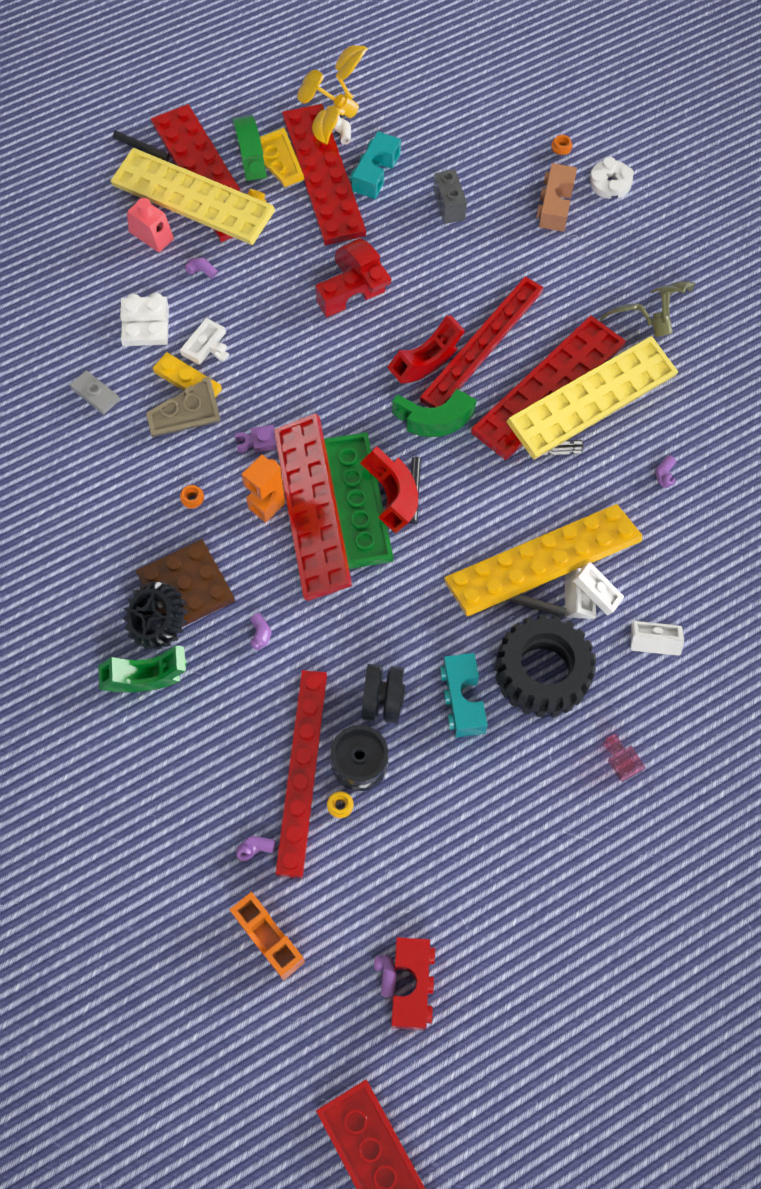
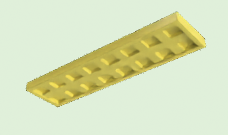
[111,148,275,245]
[507,336,678,460]

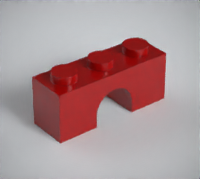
[315,269,385,318]
[391,937,435,1031]

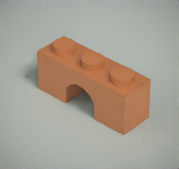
[536,163,577,232]

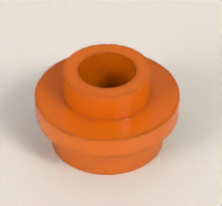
[551,135,572,155]
[180,485,204,509]

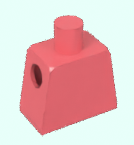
[127,198,174,253]

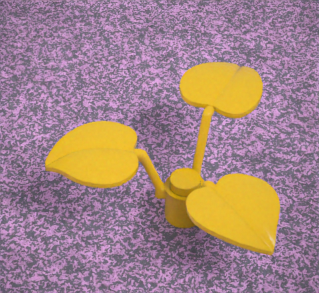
[297,45,368,144]

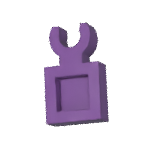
[235,425,277,453]

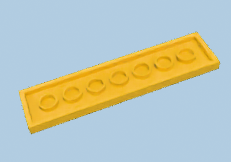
[444,504,642,617]

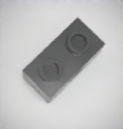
[434,169,467,224]

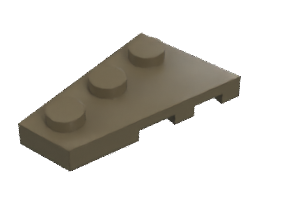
[146,375,221,437]

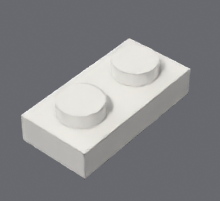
[573,562,624,616]

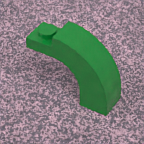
[231,115,267,182]
[392,389,477,437]
[98,645,187,692]

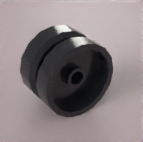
[362,664,405,724]
[330,725,389,791]

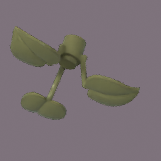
[600,281,695,337]

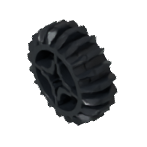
[122,581,189,650]

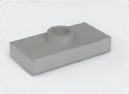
[70,370,120,415]

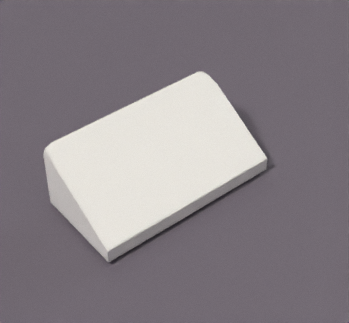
[565,568,596,619]
[631,621,684,656]

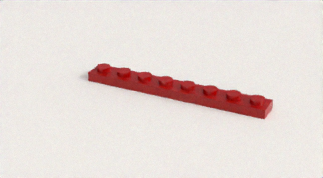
[420,276,543,408]
[276,670,328,878]

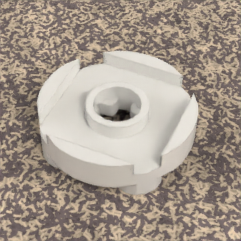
[590,157,634,199]

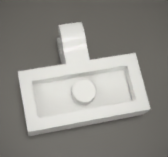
[180,318,229,365]

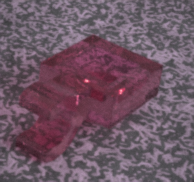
[603,734,646,782]

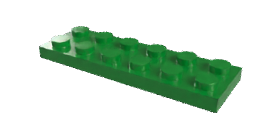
[324,432,394,569]

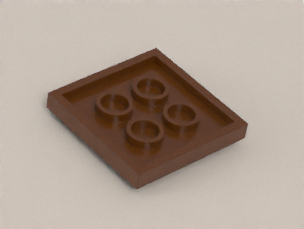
[136,539,235,628]

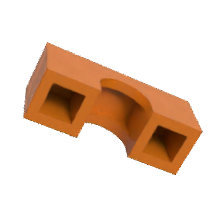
[241,455,285,523]
[229,891,305,981]

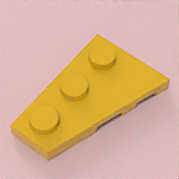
[260,128,304,187]

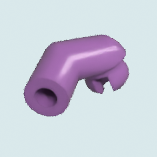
[185,258,218,279]
[655,455,676,488]
[250,613,272,650]
[236,836,275,861]
[374,954,397,998]

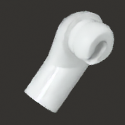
[334,117,351,145]

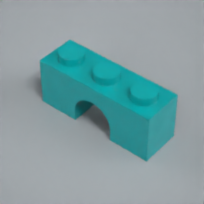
[350,131,401,199]
[439,653,488,738]

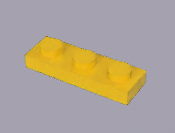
[153,352,222,398]

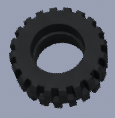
[495,615,596,718]

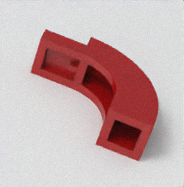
[335,238,392,293]
[387,315,465,383]
[360,446,418,534]

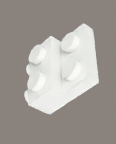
[120,293,169,346]

